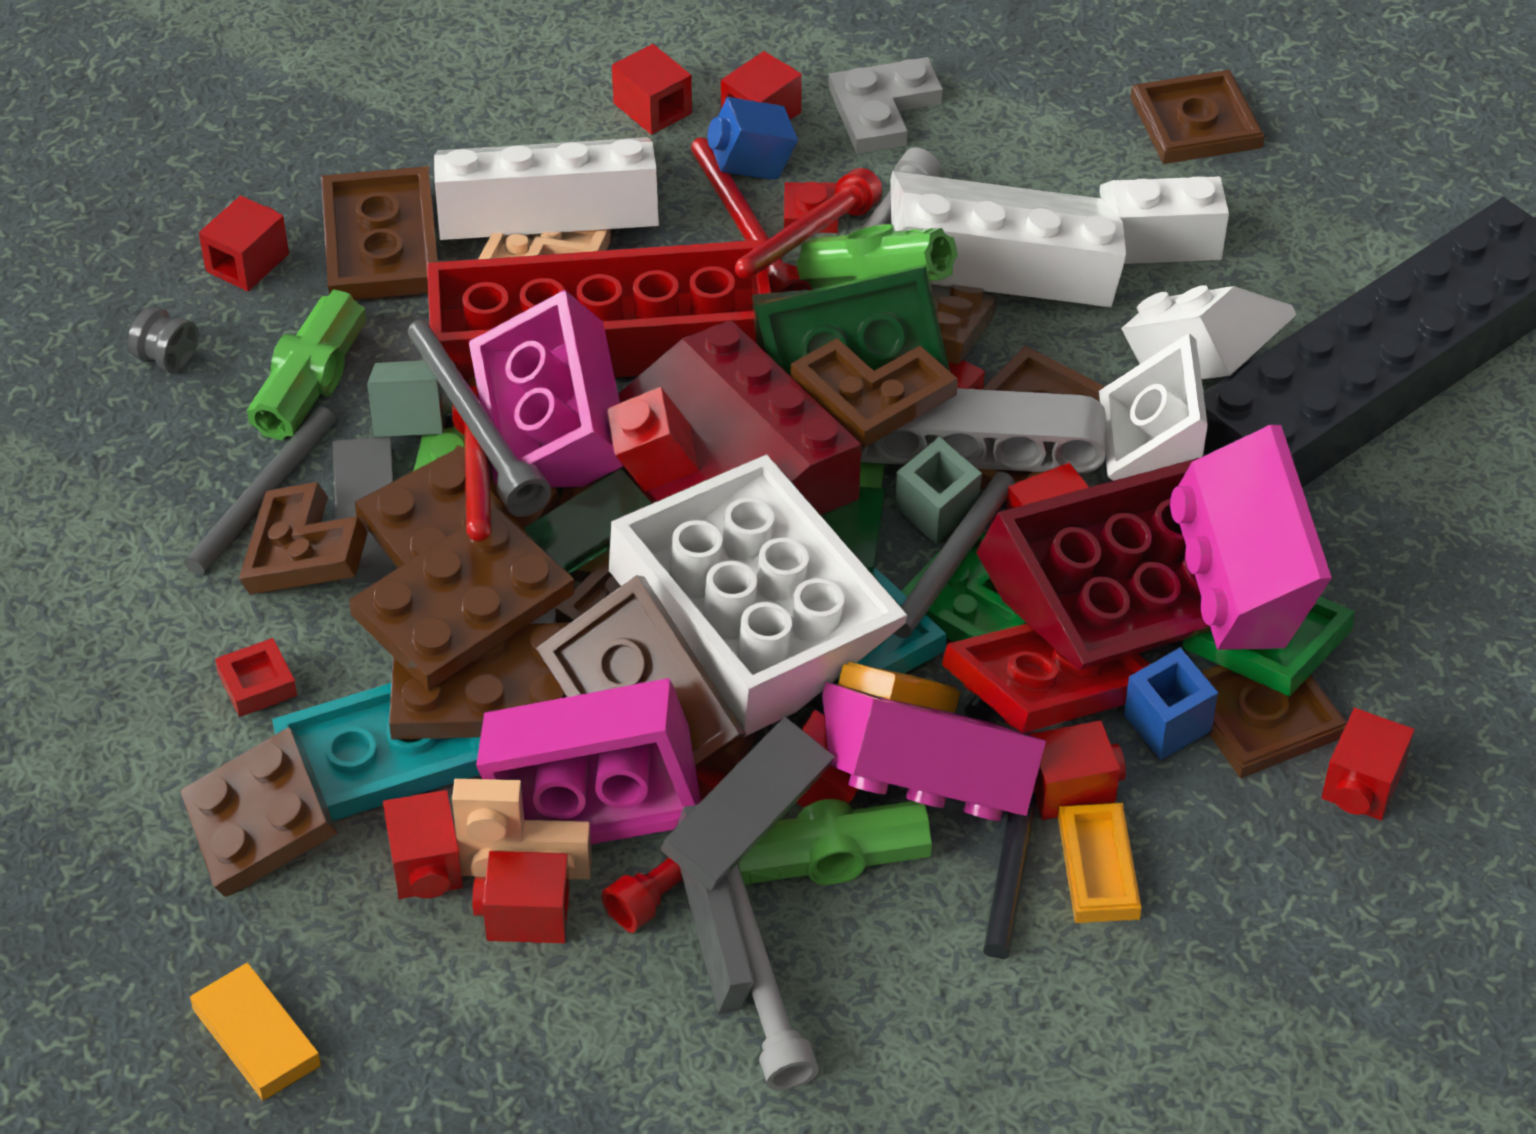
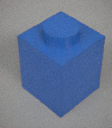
[707,97,798,180]
[1124,647,1218,761]

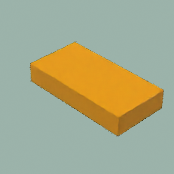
[838,662,960,713]
[1058,803,1142,923]
[190,962,321,1101]

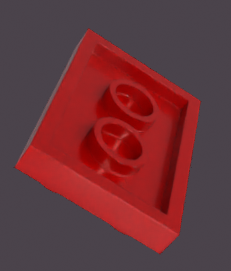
[942,624,1150,734]

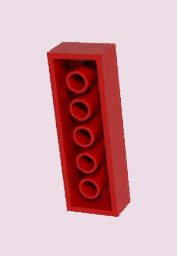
[427,240,772,381]

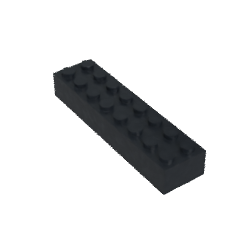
[1203,197,1536,488]

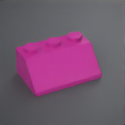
[469,290,623,487]
[1170,425,1332,650]
[476,678,701,844]
[822,682,1046,821]

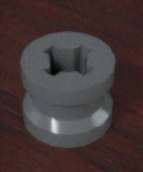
[128,306,199,374]

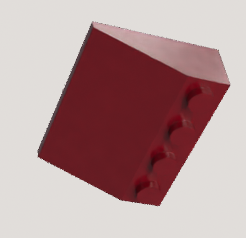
[618,320,861,515]
[976,458,1211,671]

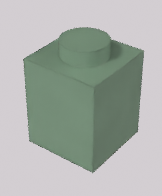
[367,360,453,437]
[895,436,982,545]

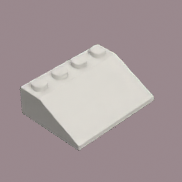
[434,137,659,240]
[890,171,1126,307]
[609,454,907,737]

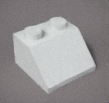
[1100,177,1229,264]
[1121,285,1297,379]
[1099,333,1208,481]

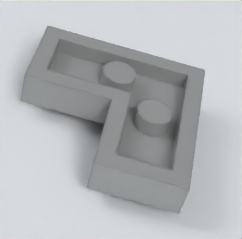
[829,57,943,154]

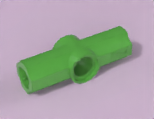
[796,224,958,289]
[247,290,367,441]
[738,799,932,885]

